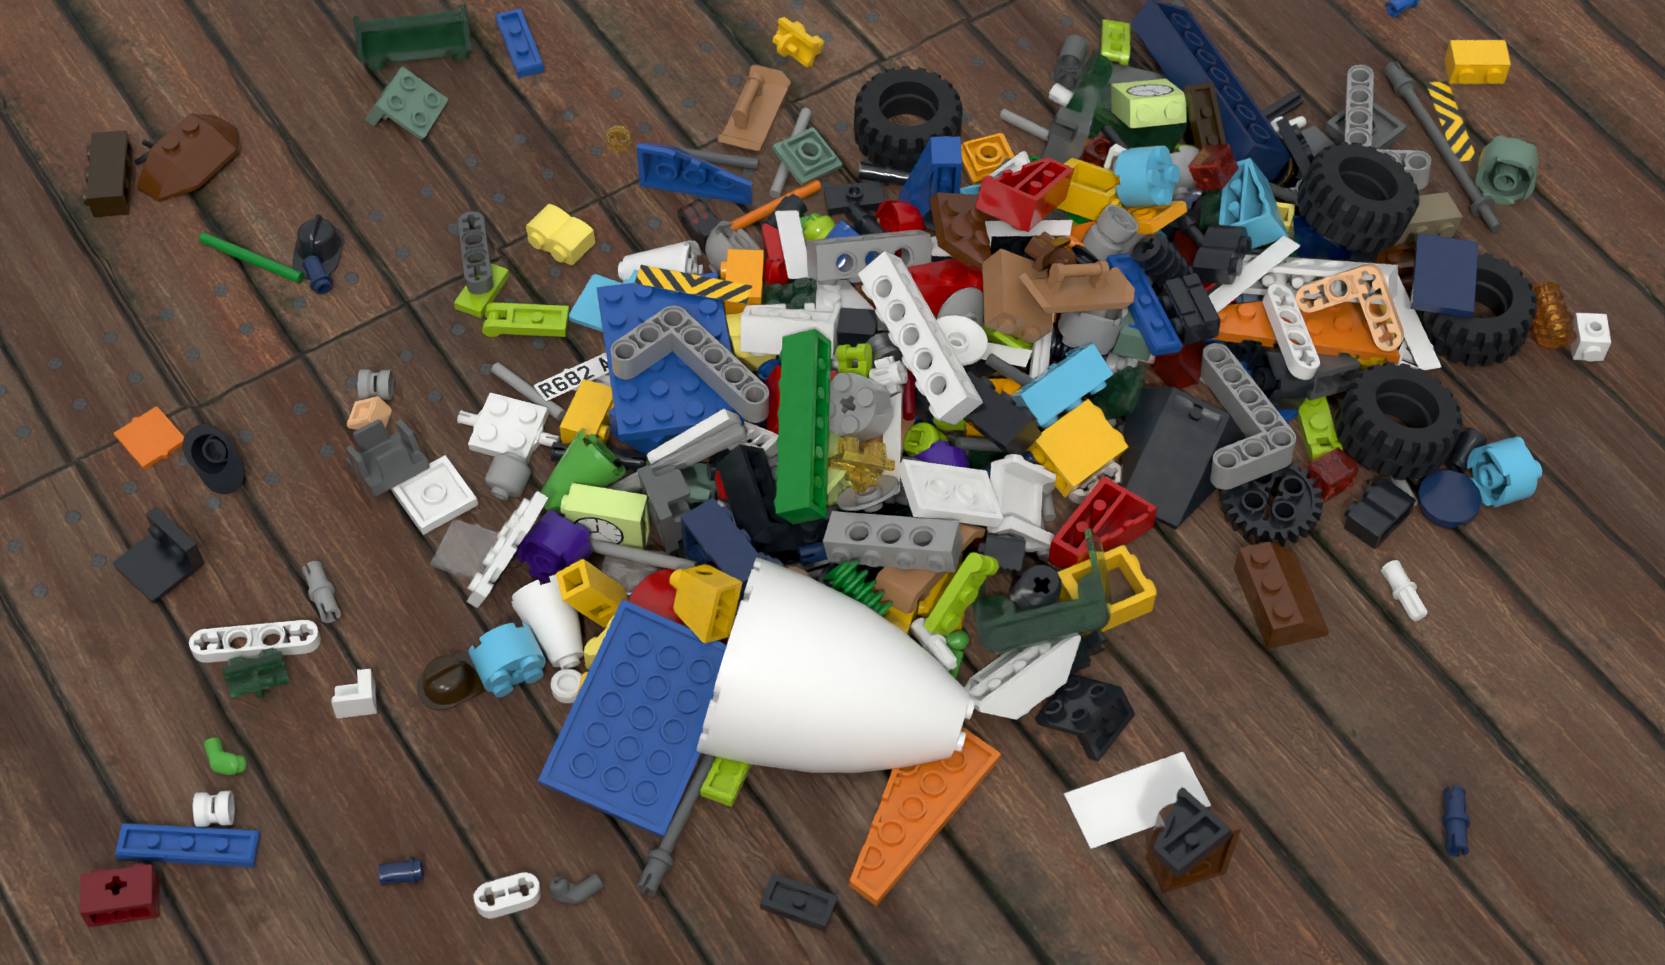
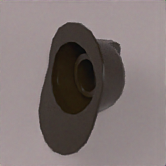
[416,652,486,710]

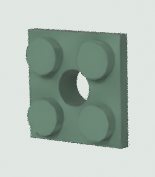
[772,127,843,186]

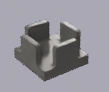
[1324,102,1407,150]
[1039,106,1094,164]
[345,419,430,497]
[637,465,691,553]

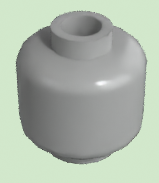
[485,451,531,501]

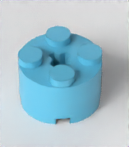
[1115,145,1180,208]
[1467,436,1542,507]
[468,622,546,697]

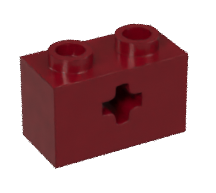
[80,863,160,927]

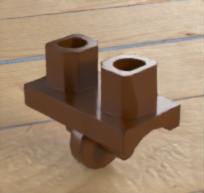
[1024,232,1077,272]

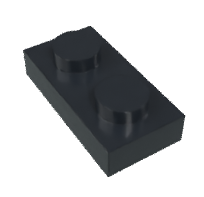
[760,873,838,932]

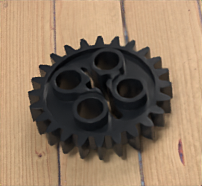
[1219,461,1324,547]

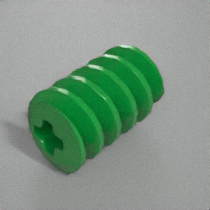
[822,559,893,617]

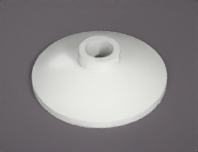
[937,315,988,366]

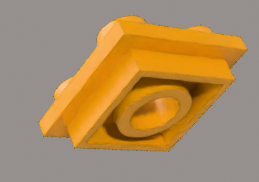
[961,133,1015,185]

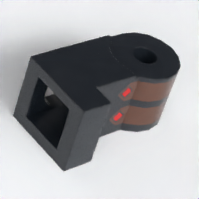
[677,199,723,255]

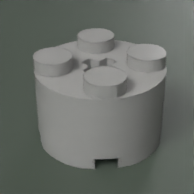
[1058,307,1128,355]
[829,373,893,442]

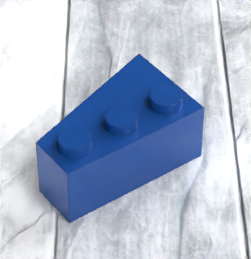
[899,136,962,217]

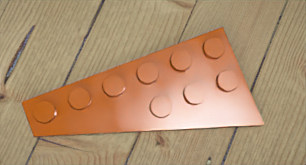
[1213,298,1400,364]
[849,727,1001,906]

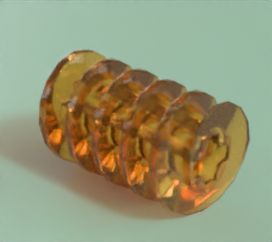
[1532,282,1577,349]

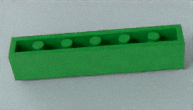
[774,329,831,524]

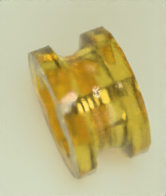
[605,125,632,153]

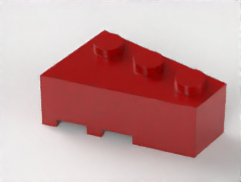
[975,157,1074,232]
[903,258,983,316]
[1048,476,1158,570]

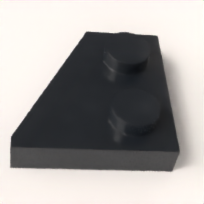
[1153,787,1231,879]

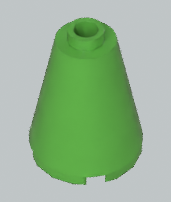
[540,428,627,515]

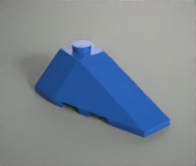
[637,142,753,205]

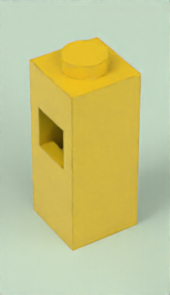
[556,559,628,628]

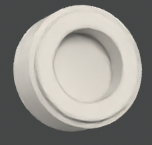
[551,669,582,703]

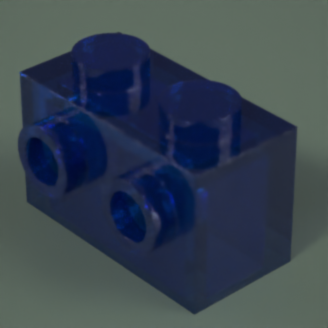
[1288,216,1353,261]

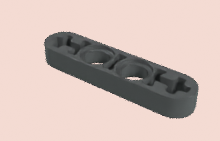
[458,212,494,294]

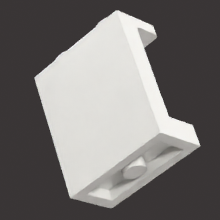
[987,454,1056,552]

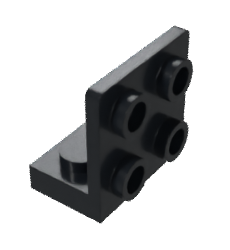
[113,506,204,603]
[1035,674,1135,762]

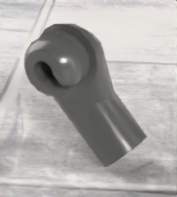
[549,873,604,905]

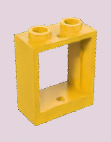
[1056,158,1127,222]
[1057,545,1157,638]

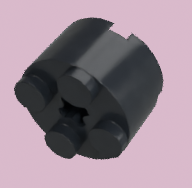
[1247,349,1314,410]

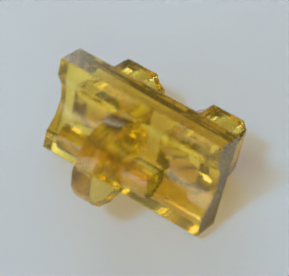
[828,436,895,493]

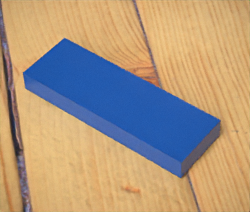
[495,8,544,78]

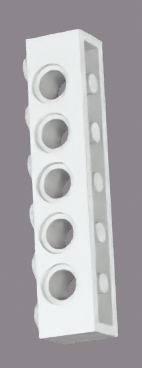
[858,251,983,425]
[1243,254,1398,305]

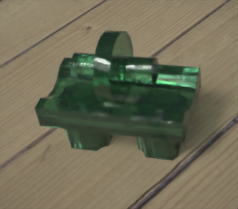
[222,647,290,699]

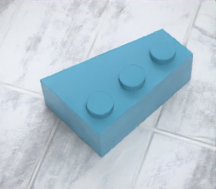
[1219,158,1289,248]
[1010,343,1113,429]

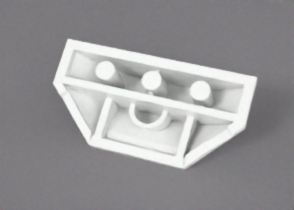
[964,624,1081,719]

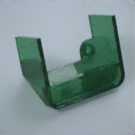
[352,4,474,70]
[972,529,1111,654]

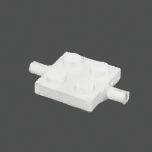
[457,393,561,465]

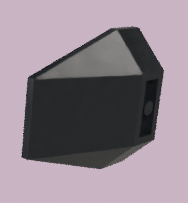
[1120,387,1246,529]

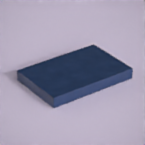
[1410,233,1478,318]

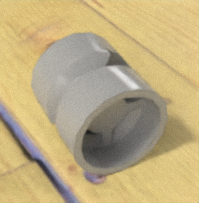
[1082,205,1139,261]

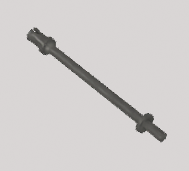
[1383,61,1502,232]
[635,754,716,897]

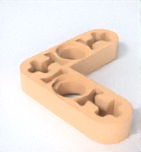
[1295,263,1404,351]

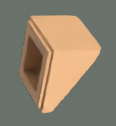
[347,396,392,430]

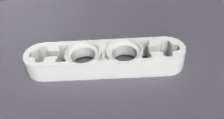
[1262,284,1320,380]
[189,620,321,663]

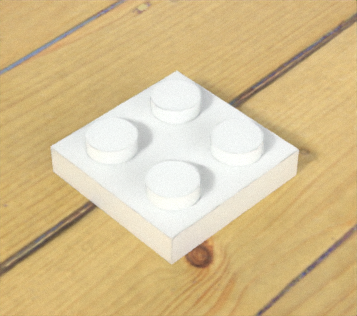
[391,455,478,535]

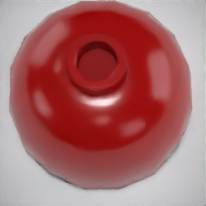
[875,200,928,257]

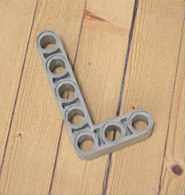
[1344,65,1431,190]
[610,306,769,423]
[1200,343,1296,490]

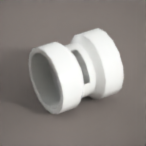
[193,790,235,827]

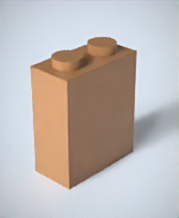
[982,249,1053,343]

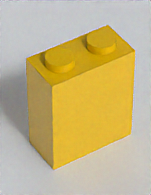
[1026,399,1129,498]

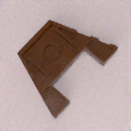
[930,192,1002,273]

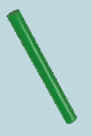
[199,232,304,284]

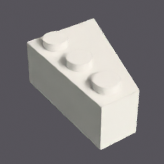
[740,302,843,359]

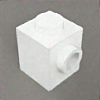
[1568,313,1611,362]

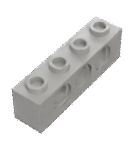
[806,230,931,285]
[823,511,963,573]

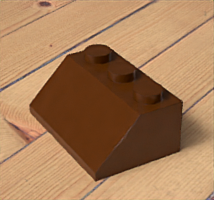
[1234,542,1329,649]
[1146,803,1241,893]

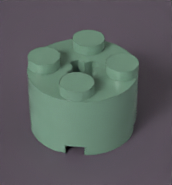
[1476,136,1539,205]

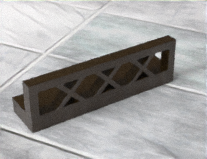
[1183,82,1231,204]

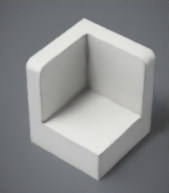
[332,668,377,718]

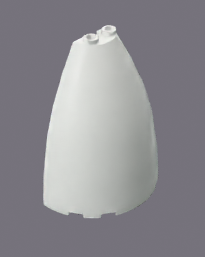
[697,557,975,773]

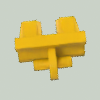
[772,17,824,67]

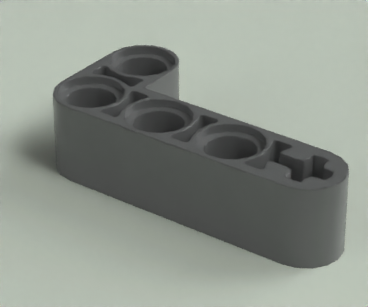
[1055,35,1165,99]

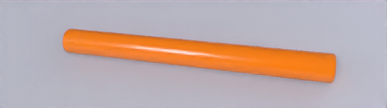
[729,179,822,232]

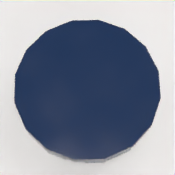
[1416,470,1482,528]

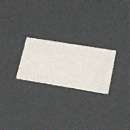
[1064,752,1211,849]

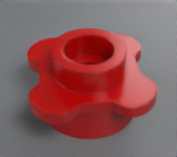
[764,258,789,288]

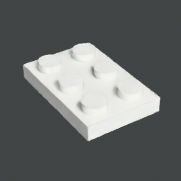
[898,459,1004,527]

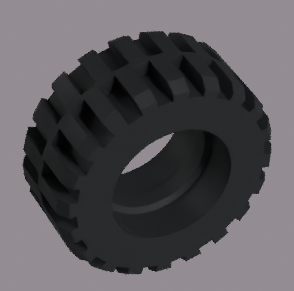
[854,66,963,170]
[1297,142,1420,253]
[1415,253,1538,367]
[1335,362,1463,480]

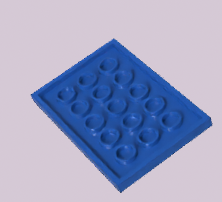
[596,272,744,442]
[537,599,727,838]

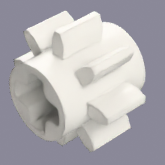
[869,356,908,395]

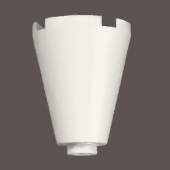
[618,241,703,281]
[511,575,584,670]

